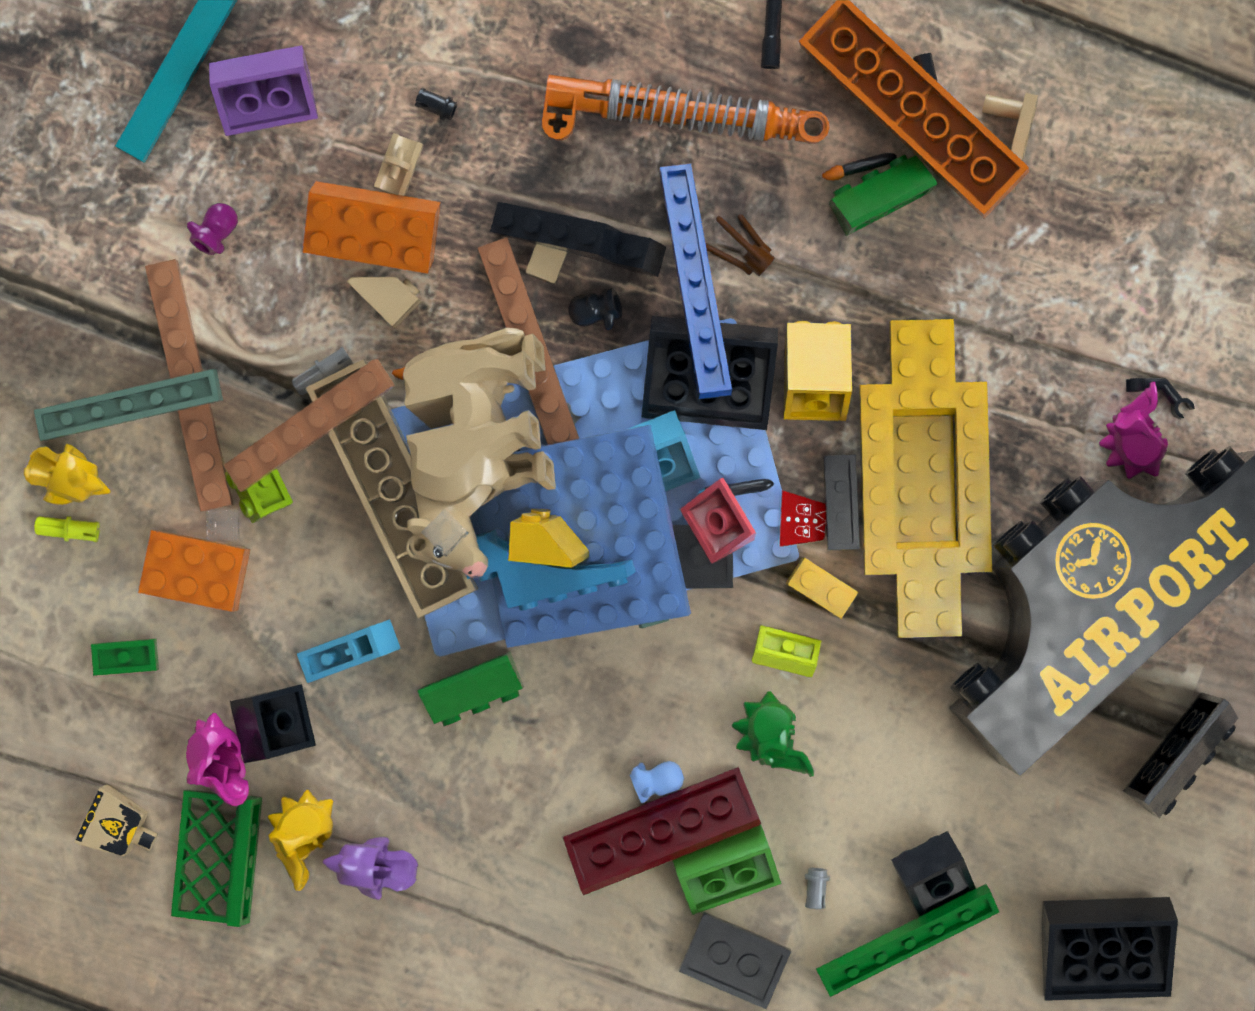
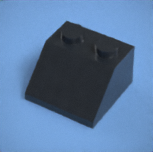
[230,684,316,763]
[891,831,976,917]

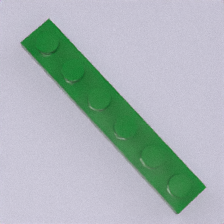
[816,884,1000,997]

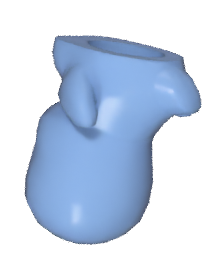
[630,761,684,803]

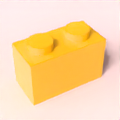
[785,557,858,619]

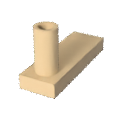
[982,93,1038,193]

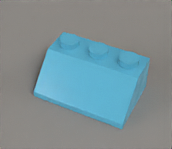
[628,410,701,492]

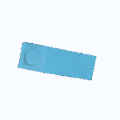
[297,619,401,683]

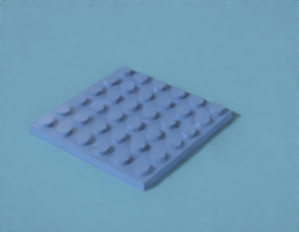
[477,424,691,648]

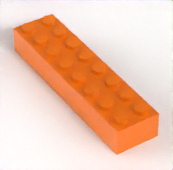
[798,0,1029,219]

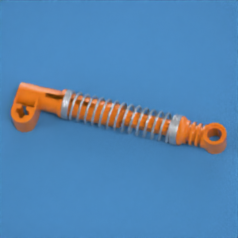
[542,74,830,144]

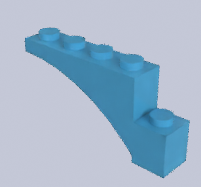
[466,529,636,611]

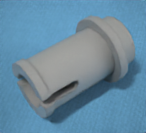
[805,868,830,909]

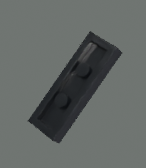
[823,454,860,550]

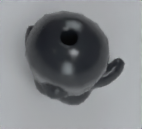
[568,288,622,331]

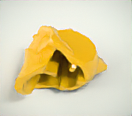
[24,444,110,505]
[268,790,333,891]

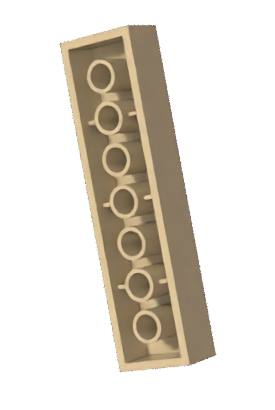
[306,360,478,618]

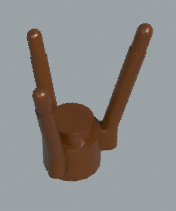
[706,214,775,276]

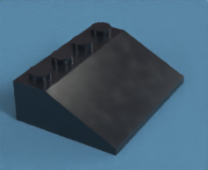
[641,316,778,430]
[1123,693,1238,818]
[1042,897,1178,1001]

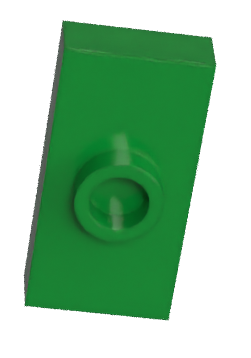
[91,639,159,676]

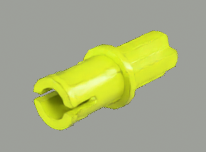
[34,516,100,542]

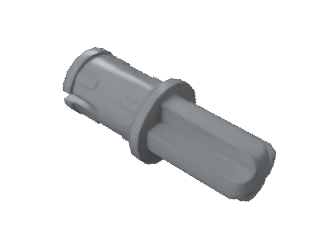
[292,347,353,395]

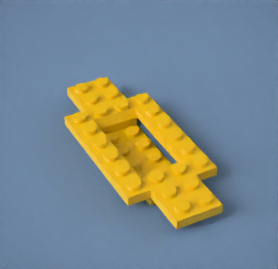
[859,319,992,638]

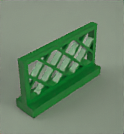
[171,790,262,927]

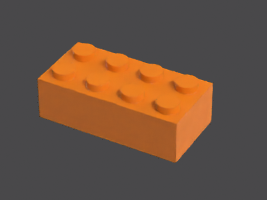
[303,181,441,274]

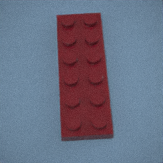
[563,767,761,895]

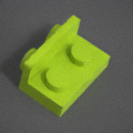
[225,469,293,523]

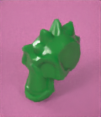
[732,691,814,777]

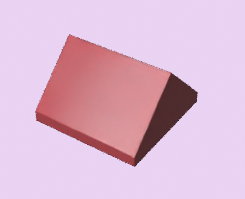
[680,478,756,564]

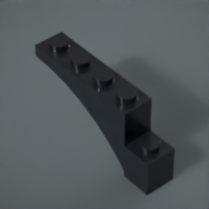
[490,202,666,277]

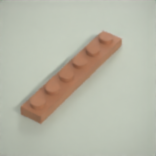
[223,359,395,492]

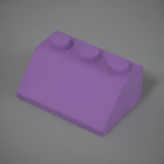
[209,45,318,136]

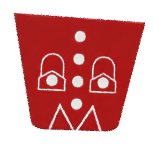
[780,490,826,547]

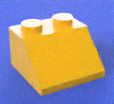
[508,509,589,568]

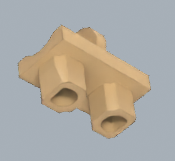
[374,133,424,196]

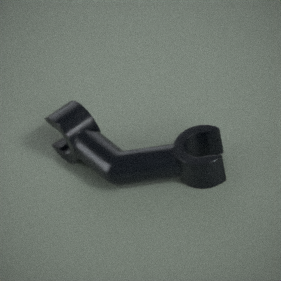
[1126,378,1195,419]

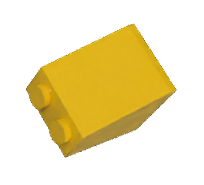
[783,321,852,421]

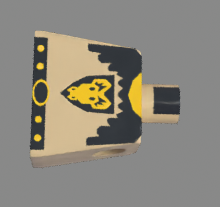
[74,784,158,856]

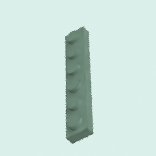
[34,369,223,441]

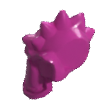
[1099,382,1168,479]
[186,713,249,806]

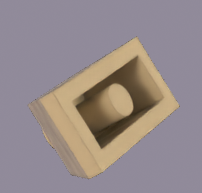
[347,277,421,328]

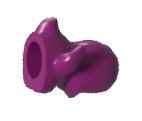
[187,203,238,255]

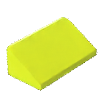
[752,625,822,677]

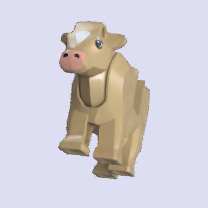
[403,328,556,578]

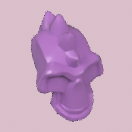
[323,837,418,900]

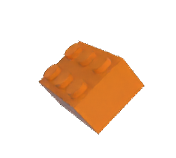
[138,530,251,612]

